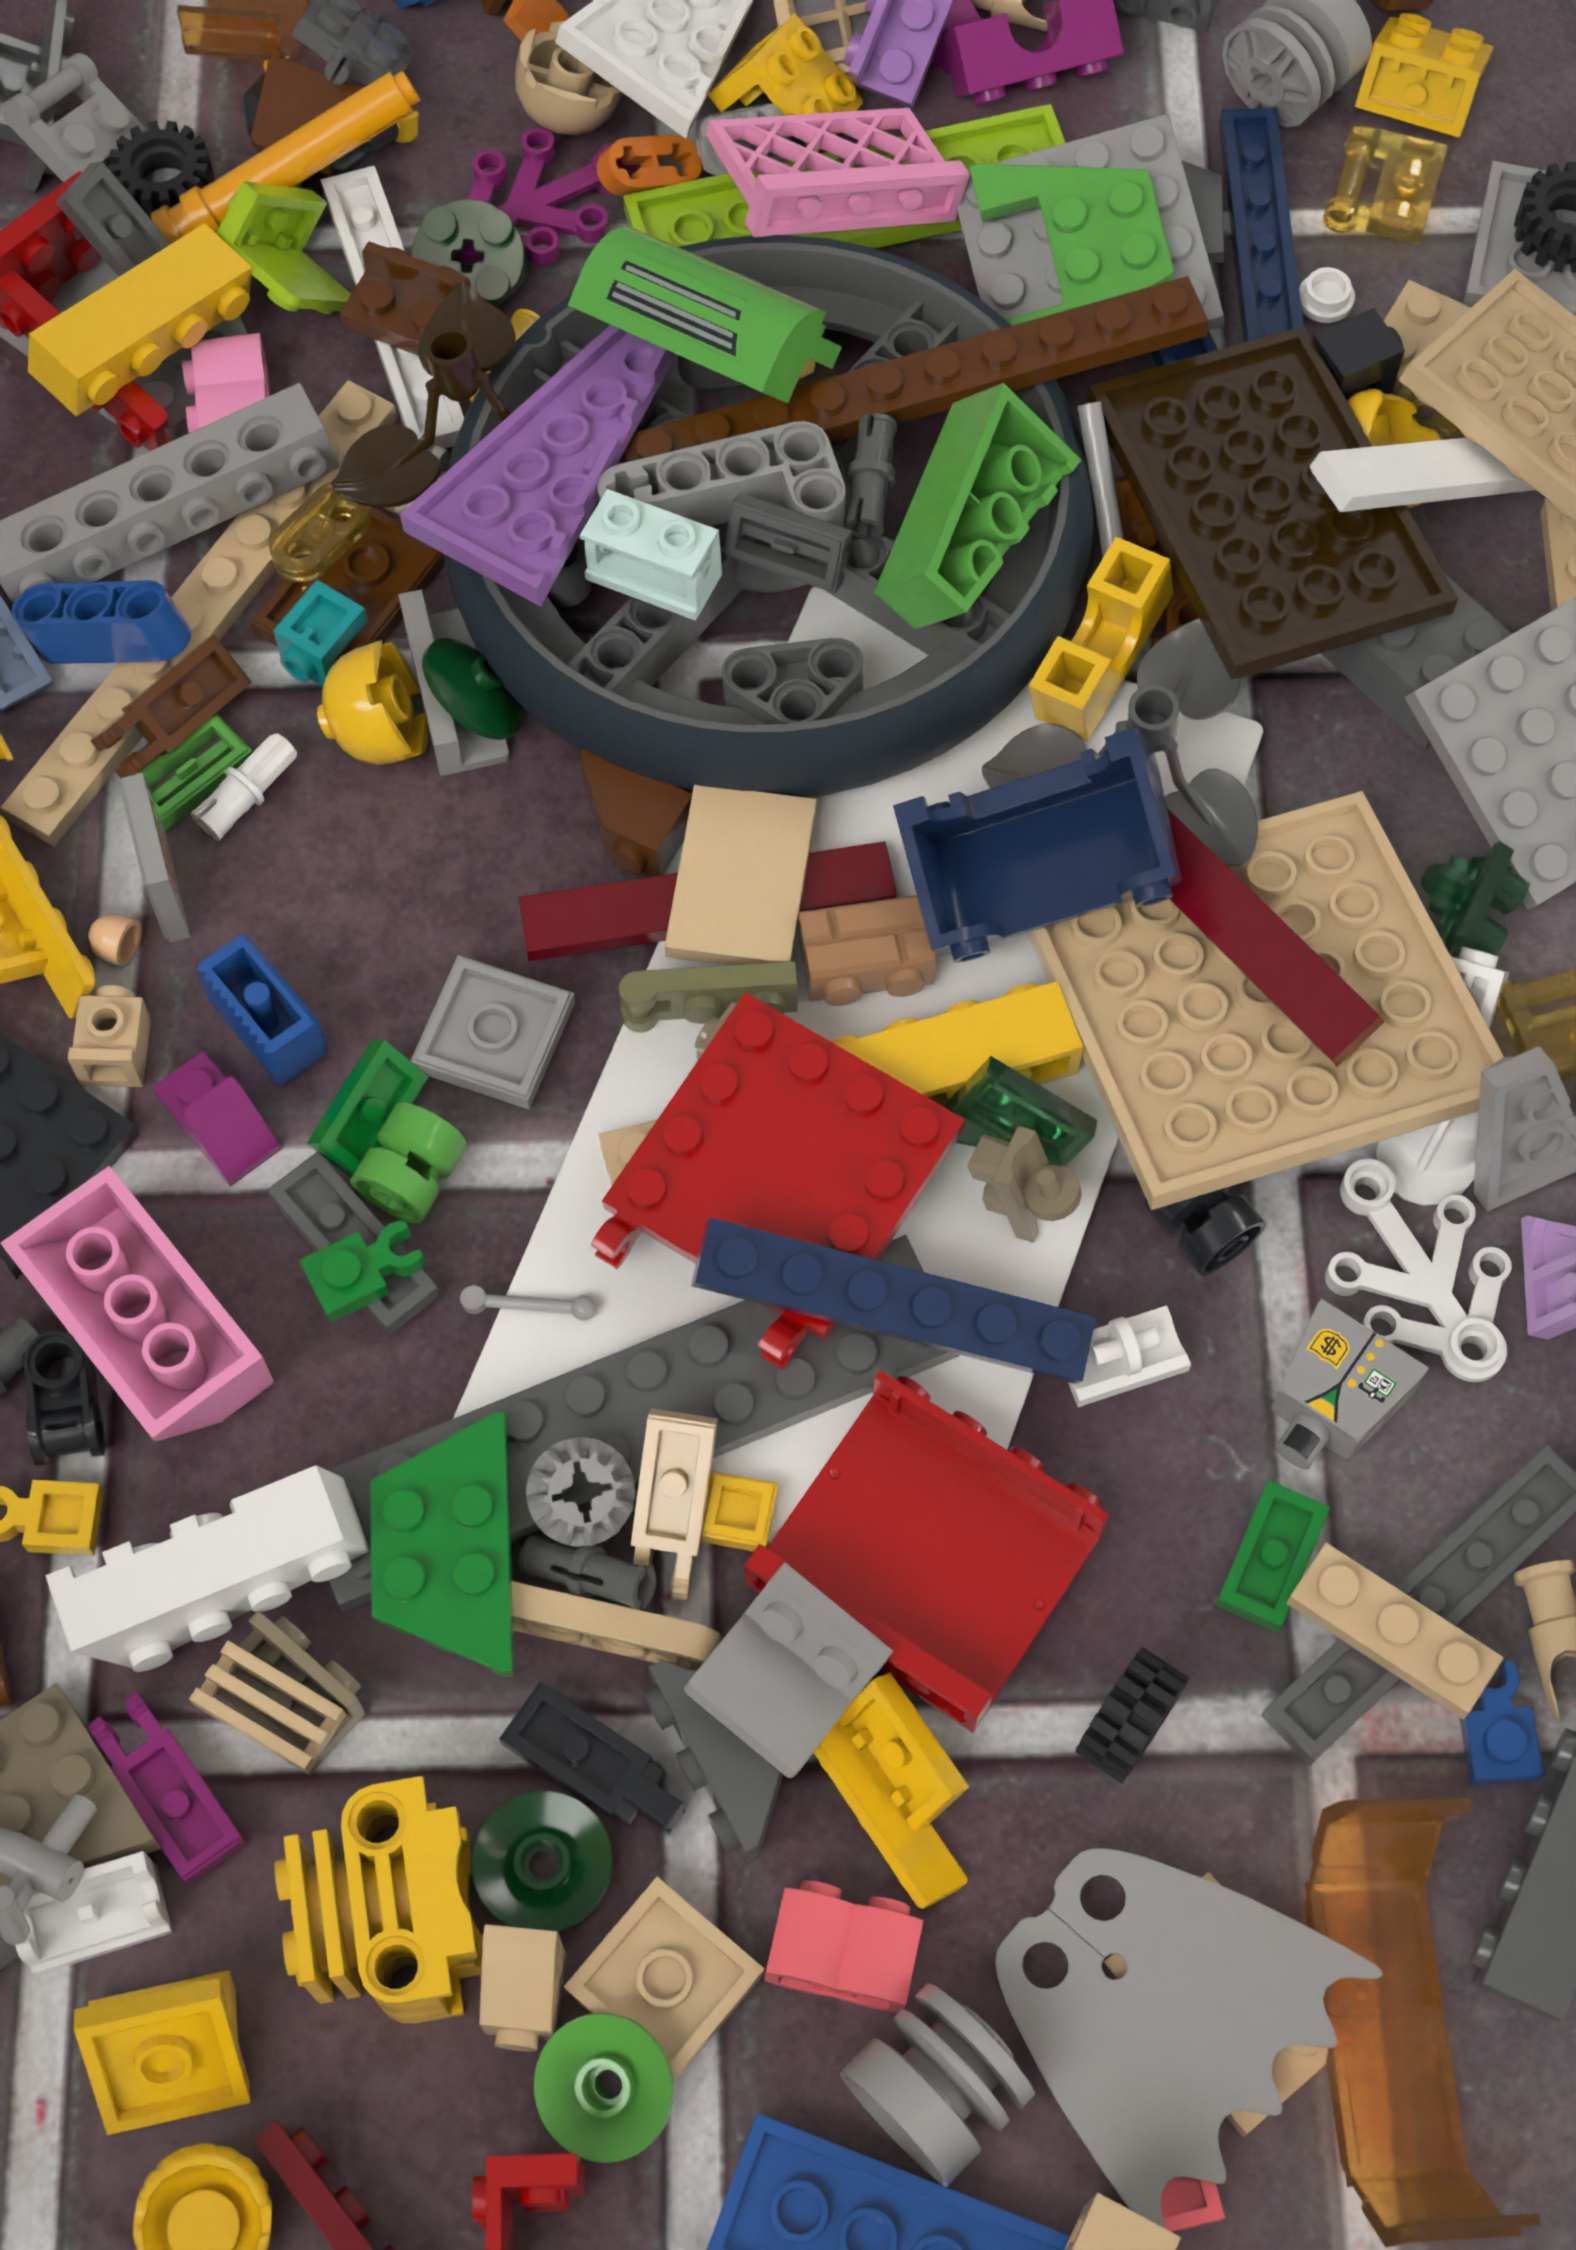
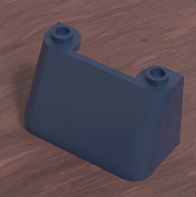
[893,727,1182,963]

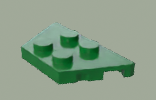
[370,1412,515,1677]

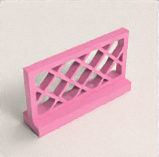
[705,108,970,237]

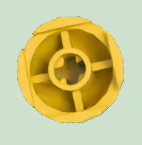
[317,640,428,765]

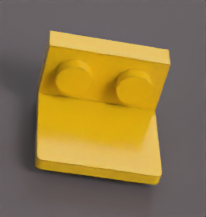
[708,13,863,153]
[1355,13,1494,138]

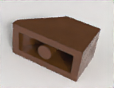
[580,749,692,877]

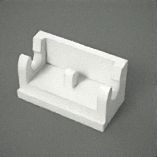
[15,1851,172,1976]

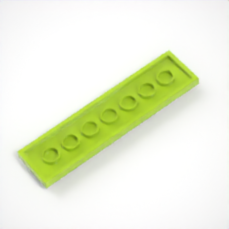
[623,104,1066,249]

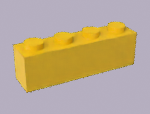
[28,223,253,417]
[831,981,1083,1111]

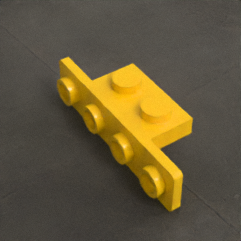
[0,815,95,1019]
[813,1672,969,1909]

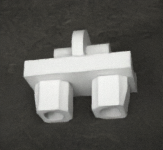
[1068,1306,1191,1407]

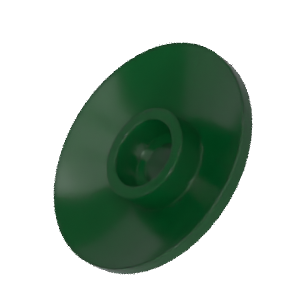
[422,638,523,740]
[471,1791,612,1932]

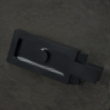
[499,1682,685,1835]

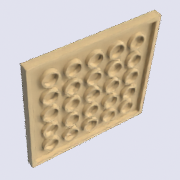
[1027,791,1504,1210]

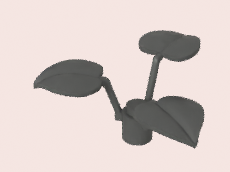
[982,619,1258,867]

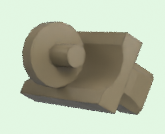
[968,1126,1082,1243]

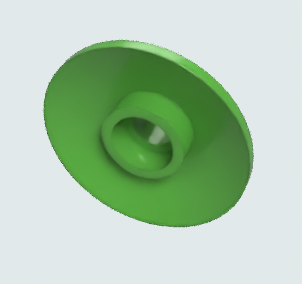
[534,2012,674,2163]

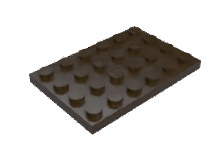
[1087,326,1458,680]

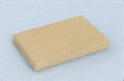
[665,785,817,965]

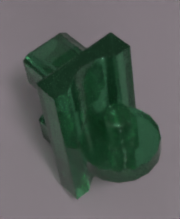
[1421,841,1531,955]

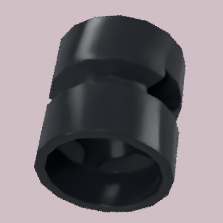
[1144,1186,1266,1276]

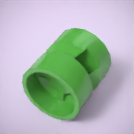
[350,1103,467,1224]

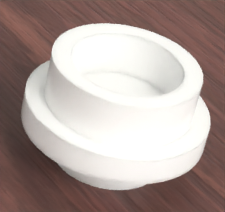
[1299,267,1355,323]

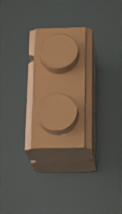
[798,895,936,1006]

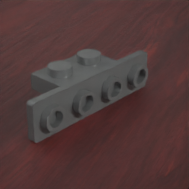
[0,0,74,192]

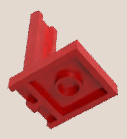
[0,170,171,451]

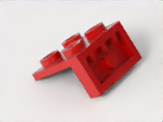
[472,2153,585,2250]

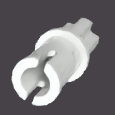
[190,733,297,841]

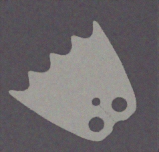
[995,1848,1383,2228]

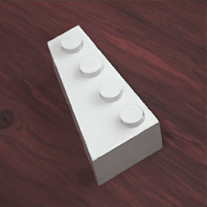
[45,1465,371,1672]

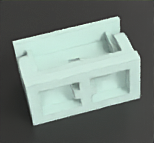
[580,489,722,621]

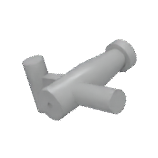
[0,1794,97,1945]

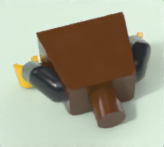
[242,54,419,188]

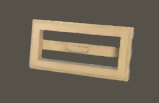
[189,1640,346,1774]

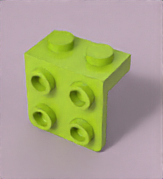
[216,181,351,314]

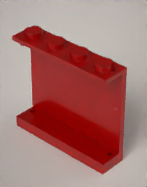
[744,1370,1110,1733]

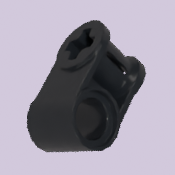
[23,1331,106,1466]

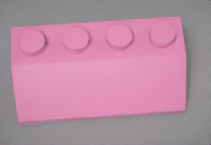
[1,1165,275,1442]

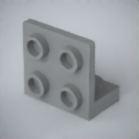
[684,1562,893,1778]

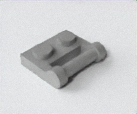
[2,53,146,182]

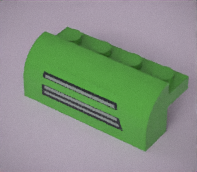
[568,226,842,403]

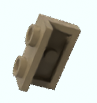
[217,1611,366,1776]

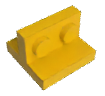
[74,1970,251,2136]

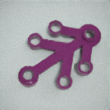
[454,127,636,266]

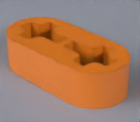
[597,135,702,196]

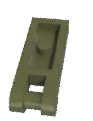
[619,961,797,1033]

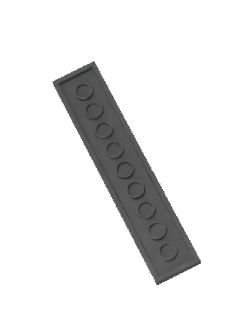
[328,1235,960,1612]

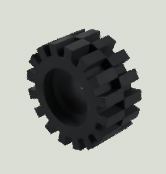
[108,121,215,220]
[1514,162,1576,273]
[1075,1647,1190,1784]

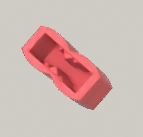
[764,1880,924,2013]

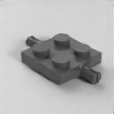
[291,0,417,86]

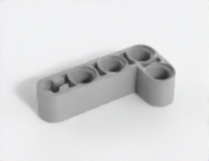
[597,421,846,528]

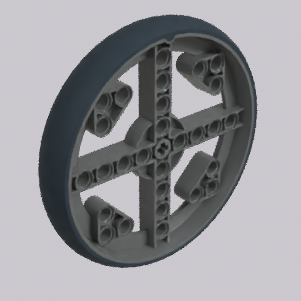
[444,235,1094,797]

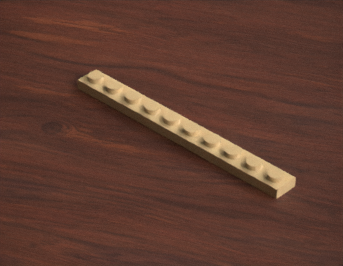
[0,380,398,847]

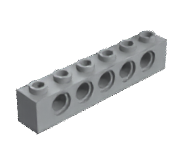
[0,382,340,604]

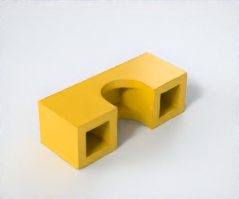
[1028,536,1174,741]

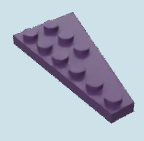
[399,325,676,607]

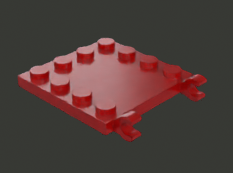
[591,992,965,1370]

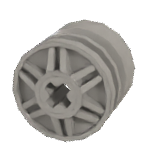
[1222,0,1373,128]
[840,1983,1035,2188]

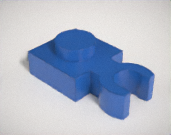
[1459,1661,1544,1786]

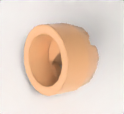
[88,914,142,967]

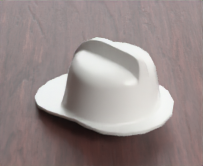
[1376,1111,1479,1206]

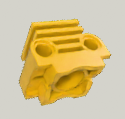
[274,1776,483,2024]

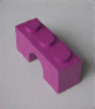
[942,0,1124,104]

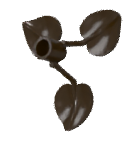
[330,281,516,508]

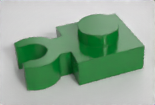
[299,1221,426,1323]

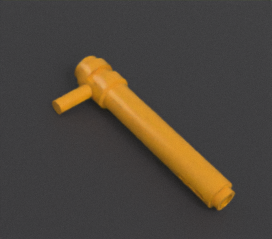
[150,70,421,244]

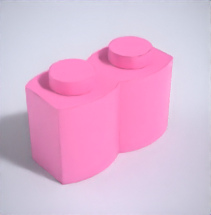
[182,333,270,433]

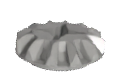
[526,1437,635,1547]

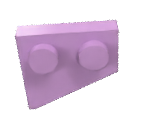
[1521,1215,1576,1340]

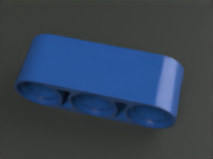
[12,580,192,664]

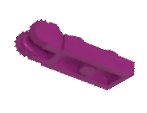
[87,1691,247,1886]

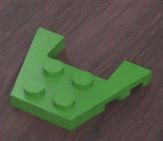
[969,164,1175,326]

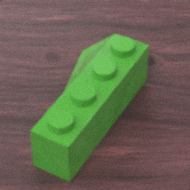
[874,383,1081,629]

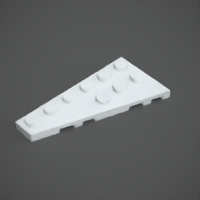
[555,0,754,139]

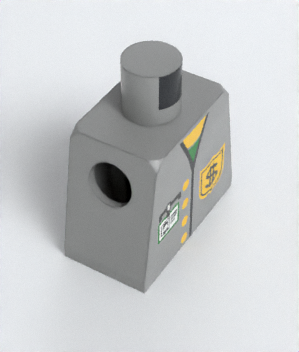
[1271,1298,1429,1469]

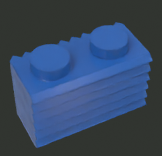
[197,934,329,1085]

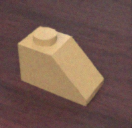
[479,1924,567,2052]

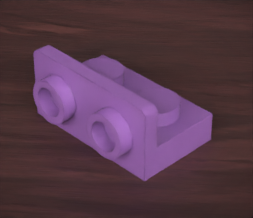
[844,0,955,109]

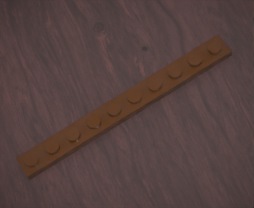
[623,276,1208,463]

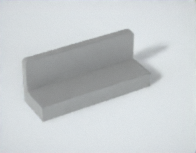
[398,589,510,776]

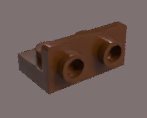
[340,241,471,356]

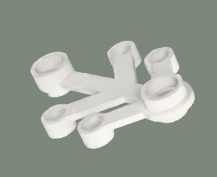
[1325,1159,1512,1382]

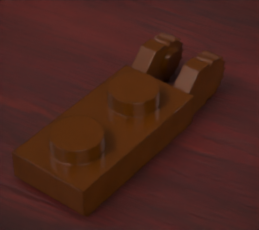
[90,635,252,778]

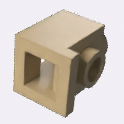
[68,985,151,1087]

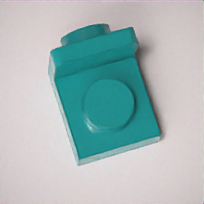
[273,580,368,687]

